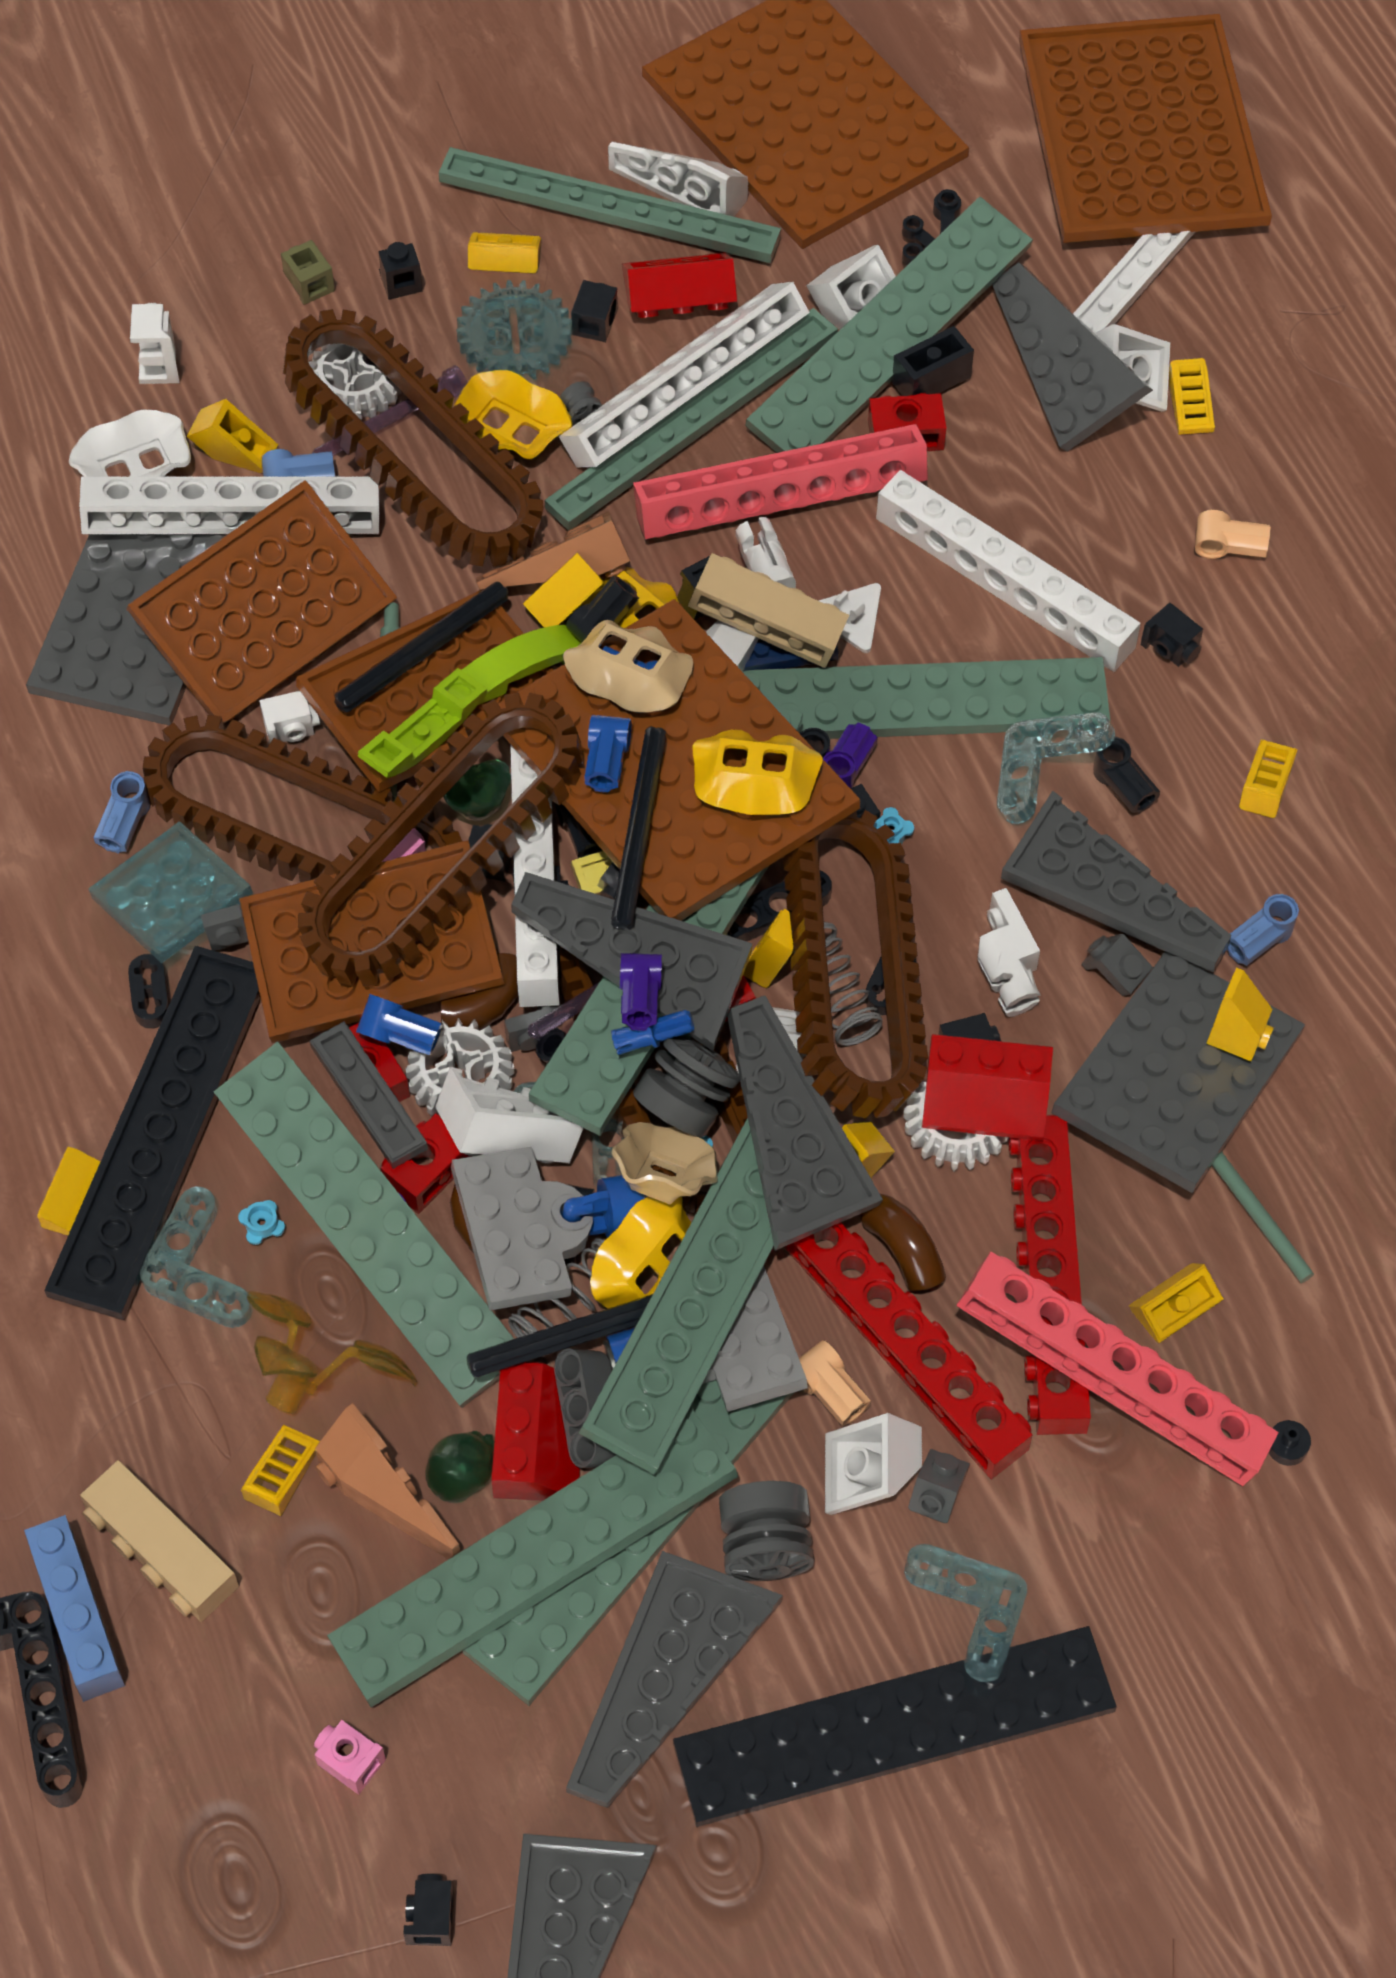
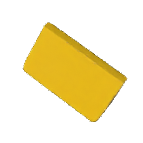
[468,232,541,273]
[523,553,604,627]
[743,909,793,988]
[38,1146,101,1235]
[1129,1263,1224,1343]

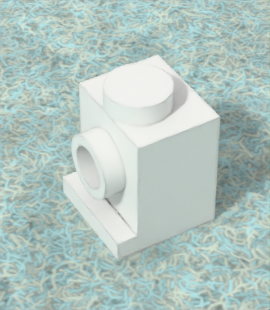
[259,691,320,744]

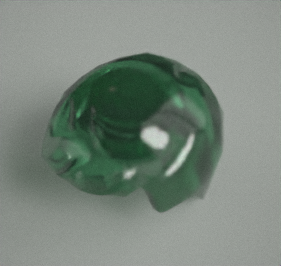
[443,759,511,822]
[425,1430,494,1503]

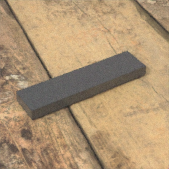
[310,1022,428,1169]

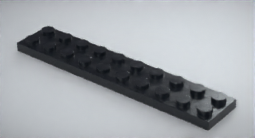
[44,946,260,1320]
[673,1626,1117,1827]

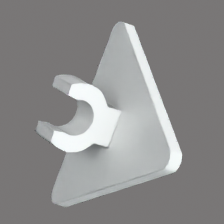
[819,583,881,653]

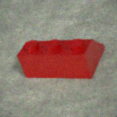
[622,252,737,318]
[922,1034,1053,1141]
[491,1362,580,1501]

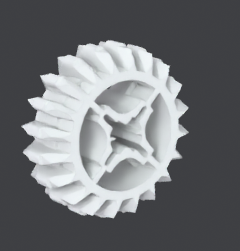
[309,344,401,421]
[406,1018,514,1116]
[903,1081,1009,1171]

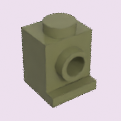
[281,240,335,305]

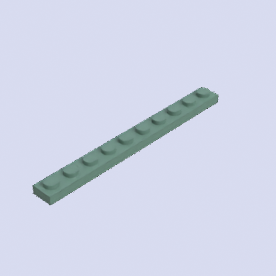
[439,147,781,263]
[545,308,838,530]

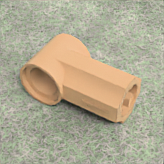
[1195,510,1271,559]
[799,1340,871,1427]

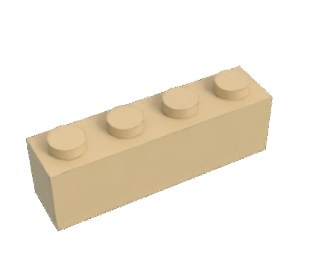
[688,553,849,668]
[80,1460,239,1622]

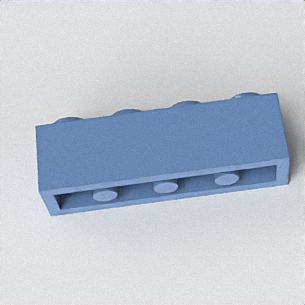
[24,1515,125,1702]

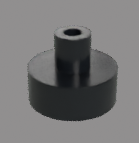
[1269,1420,1311,1466]

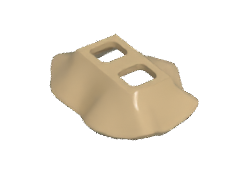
[563,620,693,713]
[612,1122,718,1204]

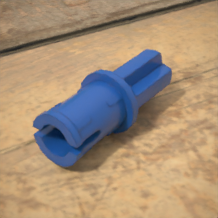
[611,1010,694,1055]

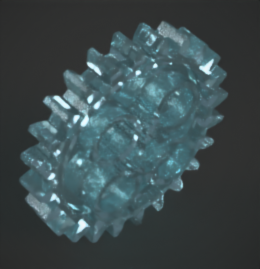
[456,280,572,379]

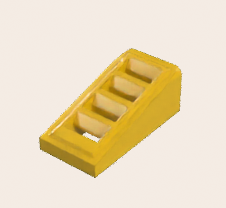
[1168,358,1215,435]
[1239,739,1298,818]
[241,1424,320,1516]

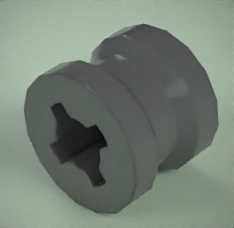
[560,381,602,425]

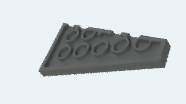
[992,262,1153,452]
[1001,791,1232,972]
[511,872,753,1051]
[727,995,883,1250]
[566,1551,783,1808]
[507,1834,656,1978]

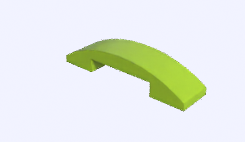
[462,625,581,705]
[358,668,487,778]

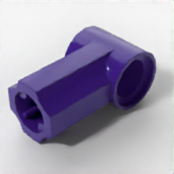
[823,722,878,788]
[620,953,662,1031]

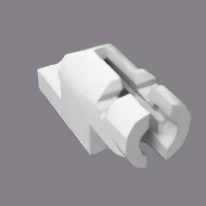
[736,517,796,588]
[977,888,1041,1017]

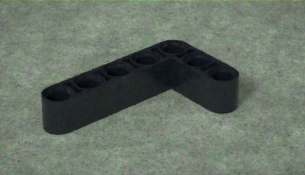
[0,1591,83,1808]

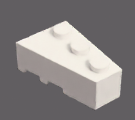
[435,1067,583,1163]

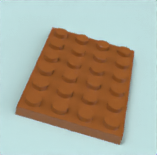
[126,480,397,725]
[296,589,554,792]
[239,840,504,1044]

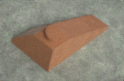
[476,511,630,589]
[315,1403,460,1559]

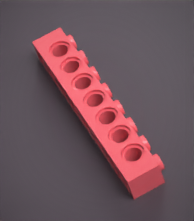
[633,424,928,539]
[956,1252,1279,1486]

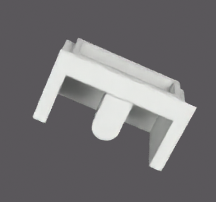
[130,303,180,384]

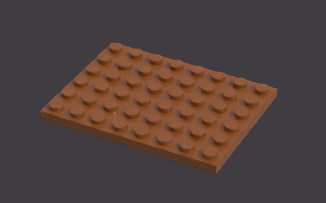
[642,0,969,249]
[1019,14,1272,243]
[498,599,860,921]

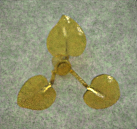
[246,1291,418,1414]

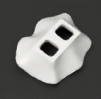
[69,410,191,477]

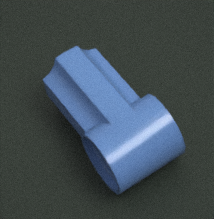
[261,449,335,477]
[93,771,151,854]
[1227,894,1299,966]

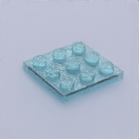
[88,821,253,964]

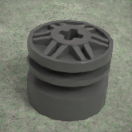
[633,1035,740,1138]
[719,1481,814,1581]

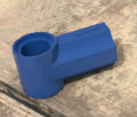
[584,715,632,792]
[356,994,443,1055]

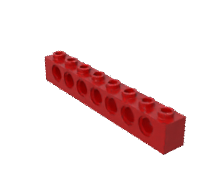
[1008,1115,1091,1435]
[784,1222,1033,1480]

